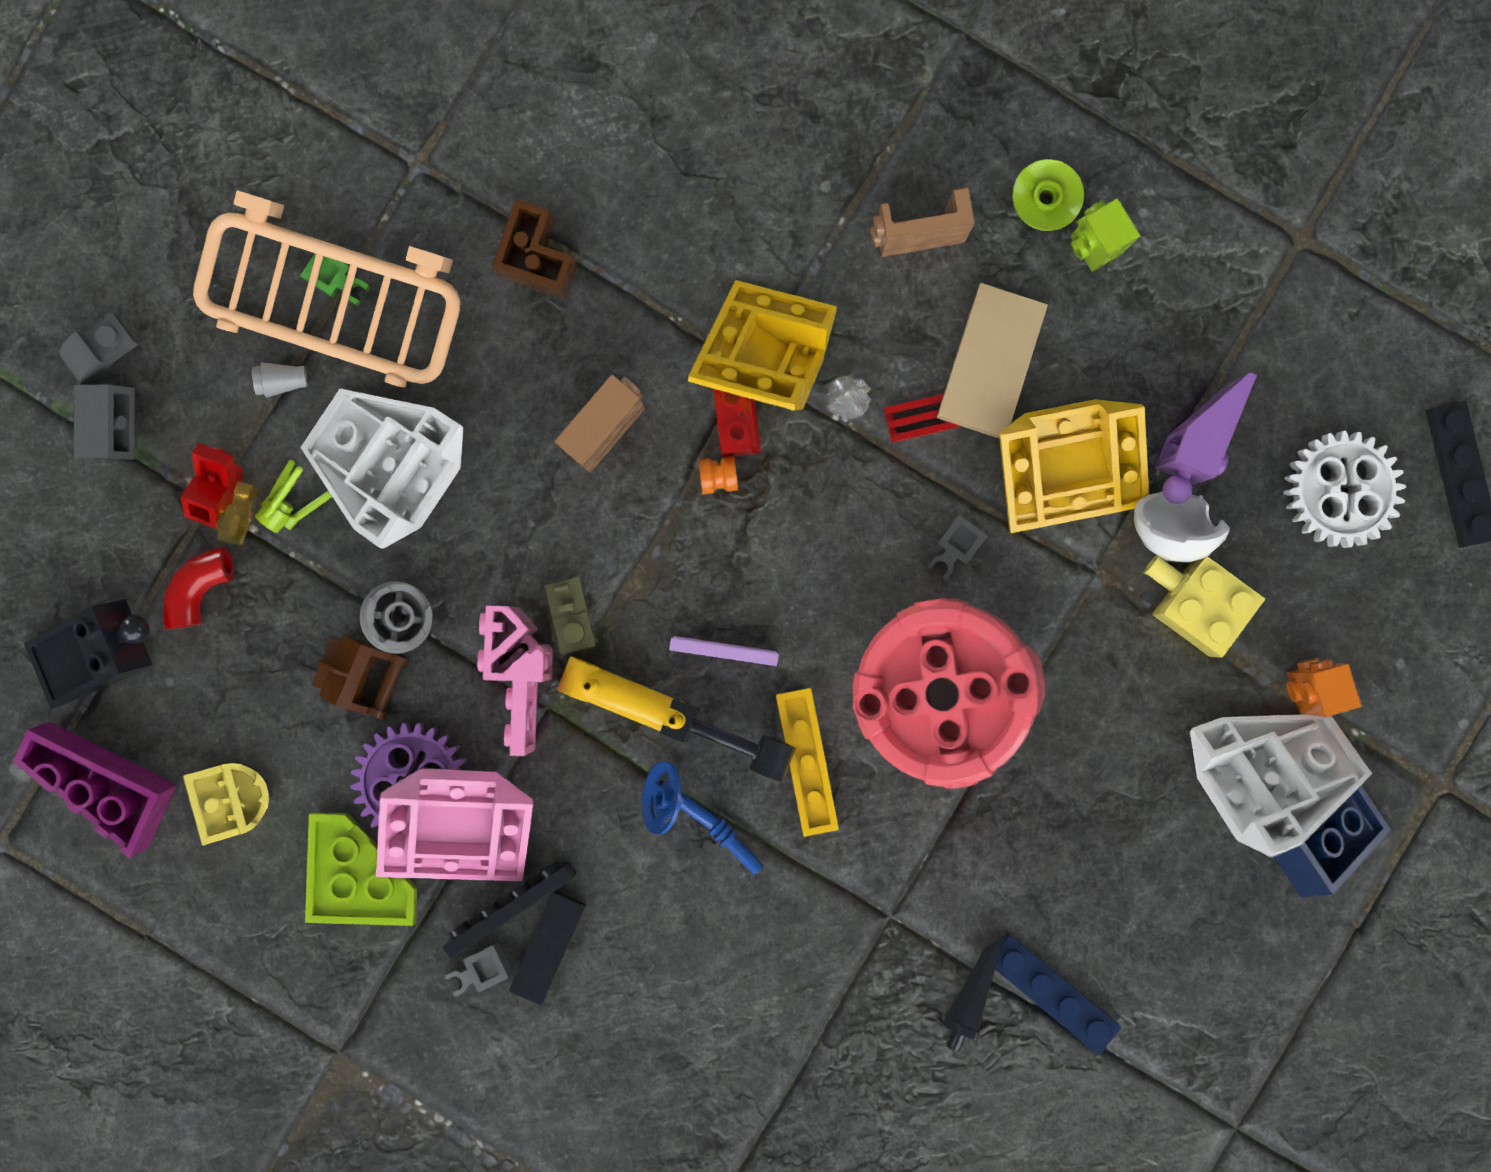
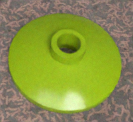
[1012,159,1084,231]

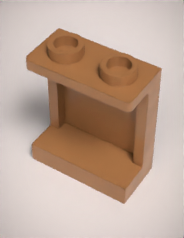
[870,188,975,257]

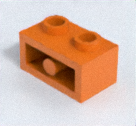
[1286,658,1362,717]

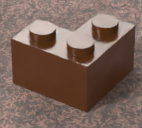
[492,199,577,300]

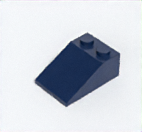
[1273,785,1391,897]

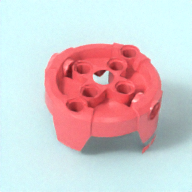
[853,598,1045,789]

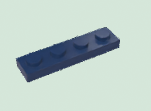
[995,933,1122,1055]

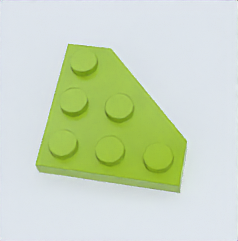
[305,812,418,926]

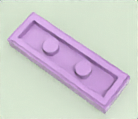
[669,636,779,666]

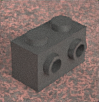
[74,385,135,459]

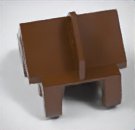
[312,635,410,719]

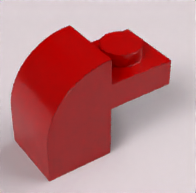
[181,443,243,530]

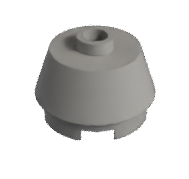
[360,581,432,654]

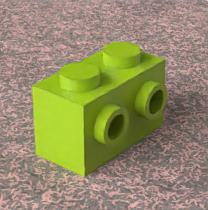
[1070,198,1140,272]

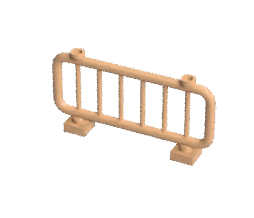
[193,190,460,388]

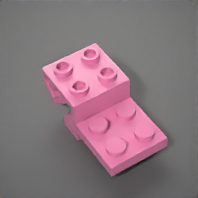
[477,606,553,756]

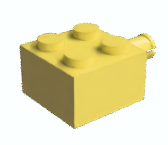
[1143,555,1265,658]

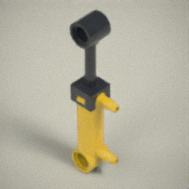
[557,656,796,782]

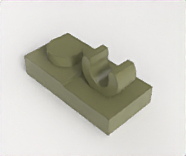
[544,577,597,655]

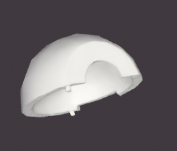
[1134,492,1230,562]

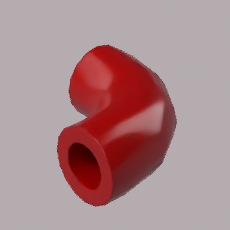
[163,547,234,630]

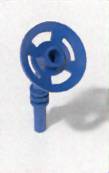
[642,762,764,875]

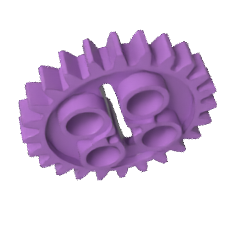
[350,722,467,828]

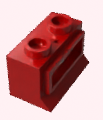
[713,388,762,458]

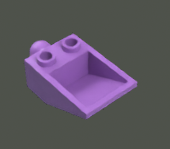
[1154,372,1257,504]

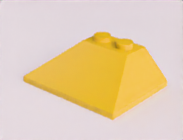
[688,280,837,411]
[999,399,1149,533]

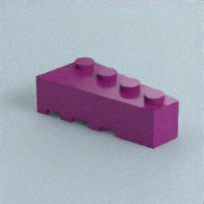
[13,722,177,859]

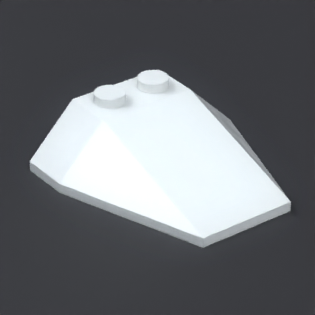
[300,389,463,549]
[1190,714,1372,857]

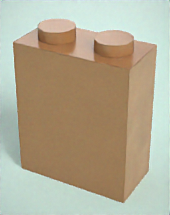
[554,375,645,473]

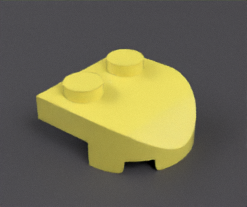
[183,763,269,846]

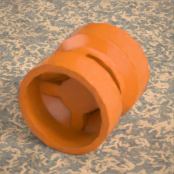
[699,455,738,494]

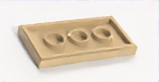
[936,283,1048,438]

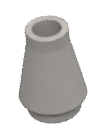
[252,362,308,398]

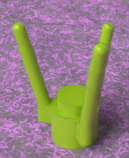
[255,460,332,533]

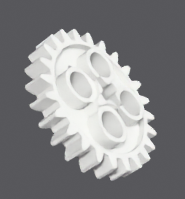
[1283,431,1406,548]

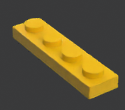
[776,687,839,837]

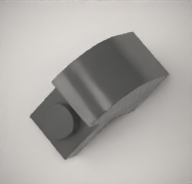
[59,313,139,385]

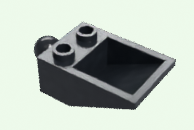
[24,599,153,709]

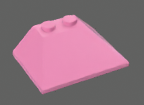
[376,768,533,881]

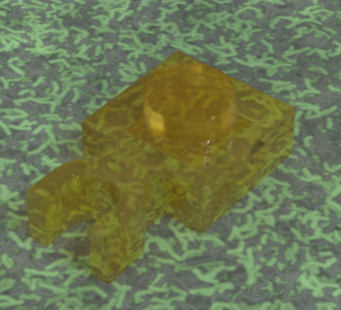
[216,481,259,545]

